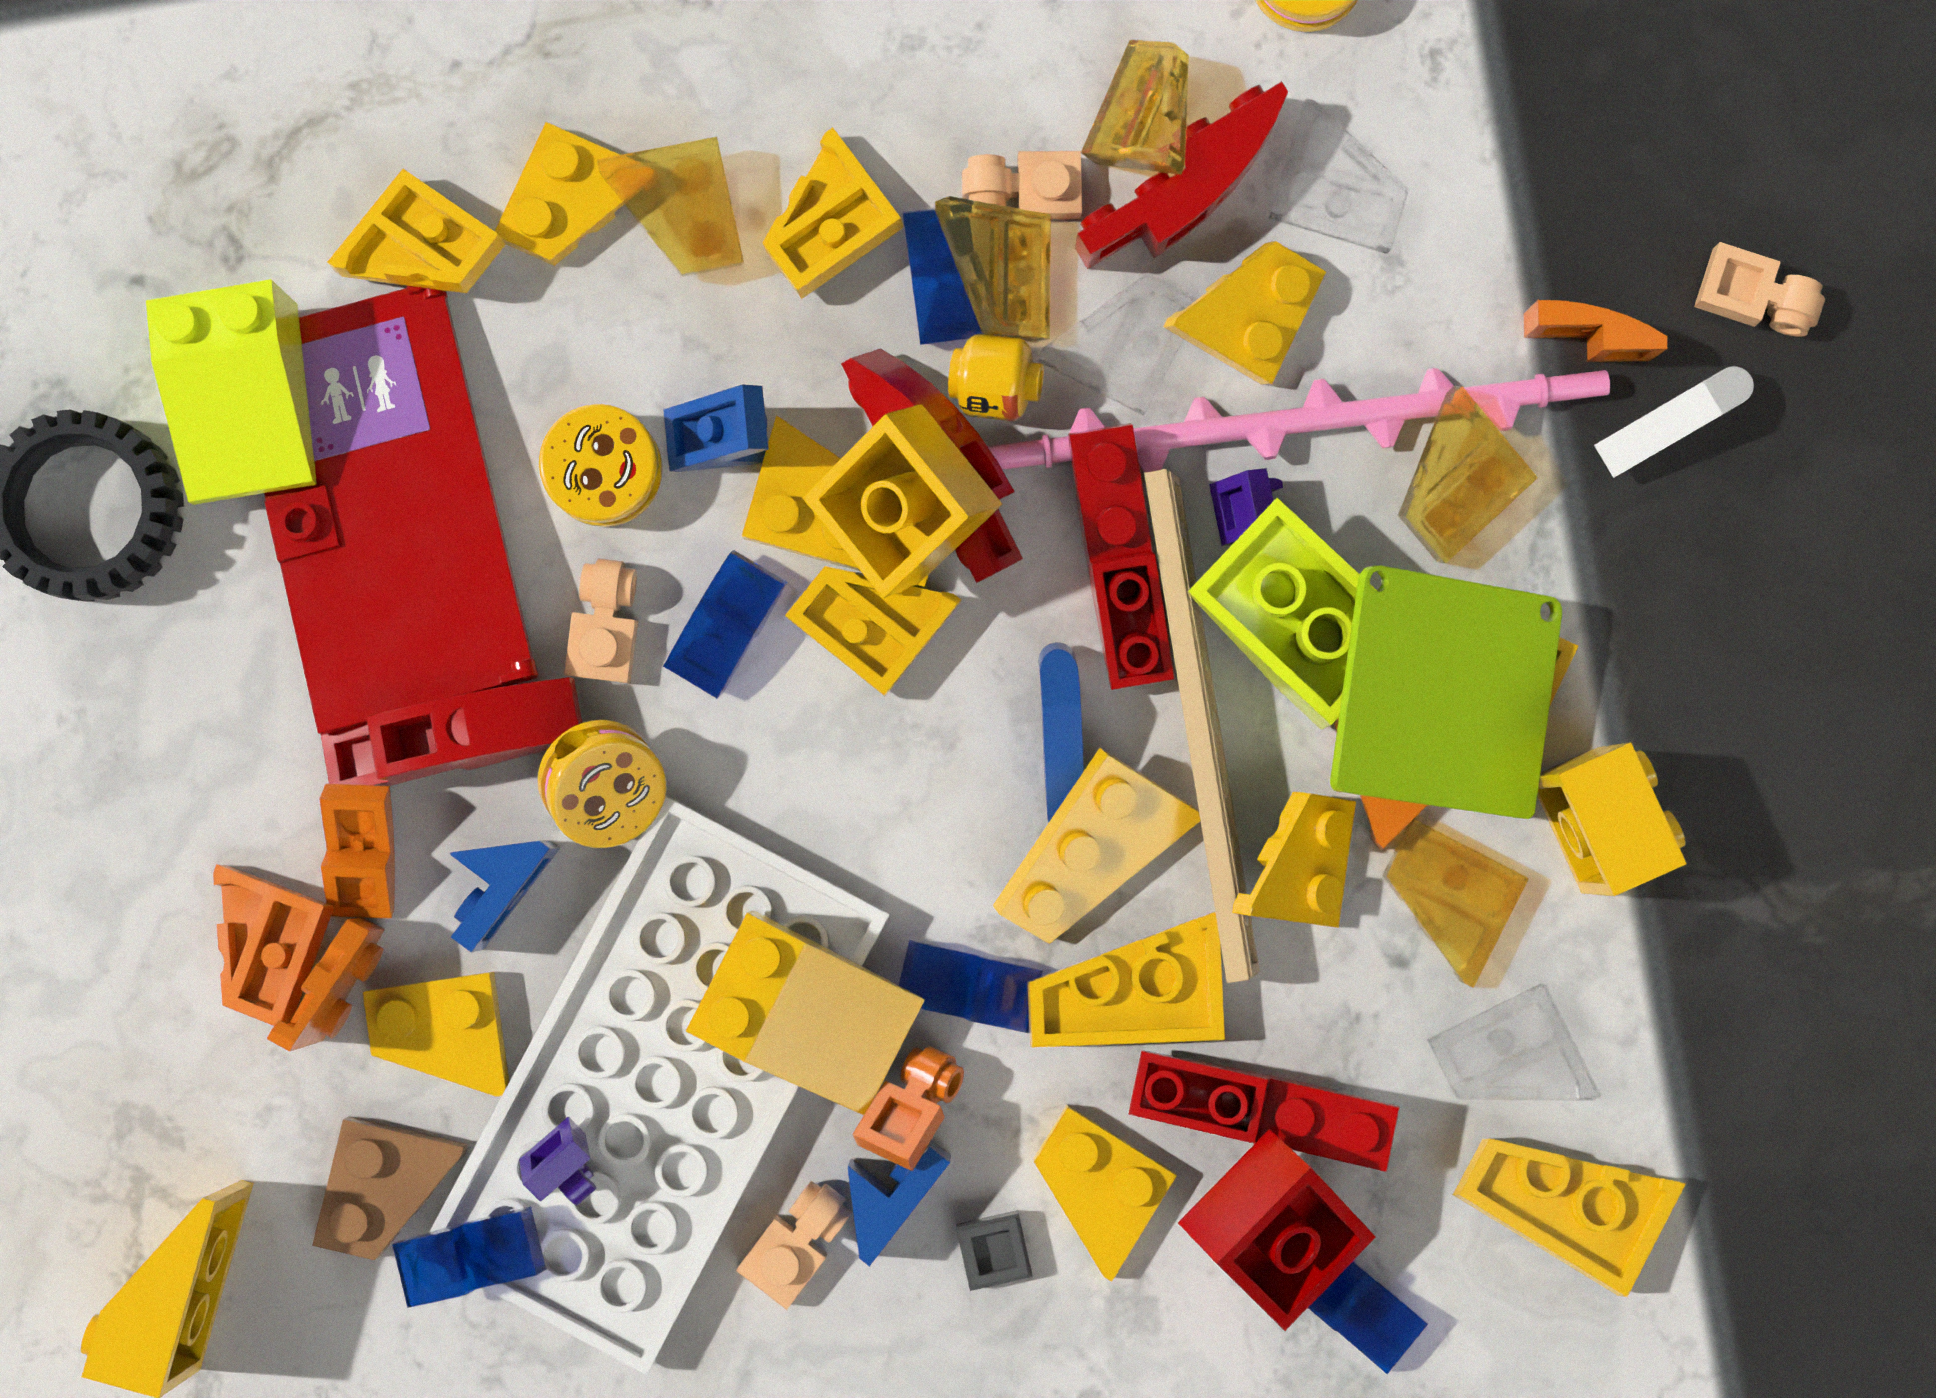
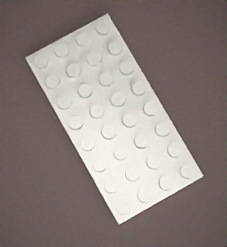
[418,795,890,1375]

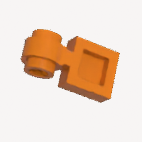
[852,1046,964,1171]

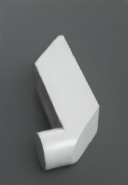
[1594,366,1754,478]

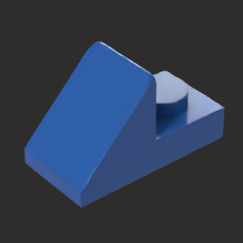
[663,384,769,472]
[450,841,560,953]
[848,1139,951,1267]

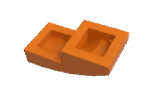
[1524,300,1668,362]
[319,784,395,919]

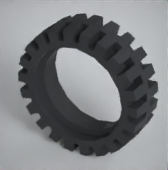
[0,409,184,602]

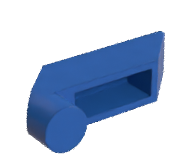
[1038,642,1084,822]

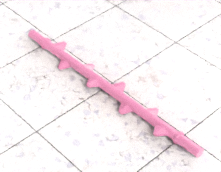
[988,368,1610,473]

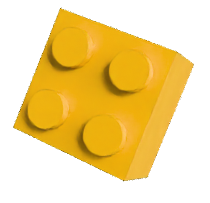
[802,404,1003,599]
[1537,742,1687,896]

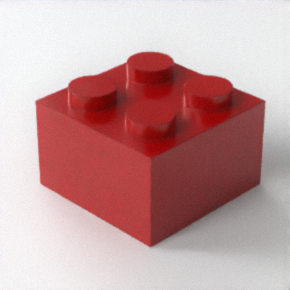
[1178,1129,1376,1331]

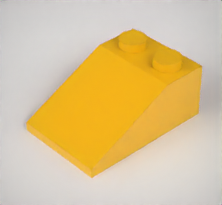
[686,910,925,1115]
[81,1180,254,1398]

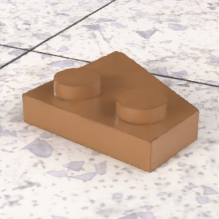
[312,1116,468,1260]

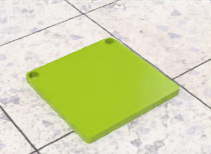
[1330,565,1562,819]

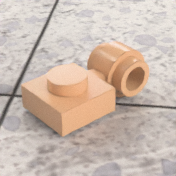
[962,151,1082,220]
[1694,242,1825,337]
[564,558,638,684]
[736,1180,852,1310]

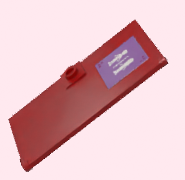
[264,286,538,735]

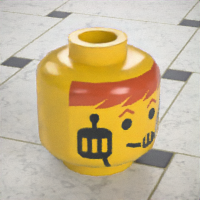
[948,334,1044,421]

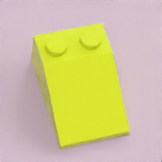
[146,279,317,505]
[1187,498,1377,730]

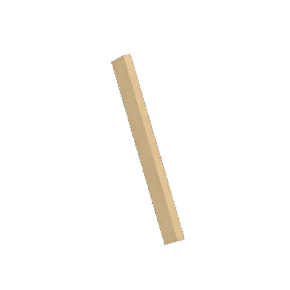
[1144,469,1260,983]

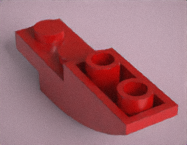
[1075,81,1288,269]
[841,348,1023,583]
[1068,423,1174,690]
[320,677,583,786]
[1128,1050,1400,1172]

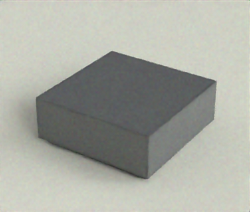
[956,1210,1033,1291]

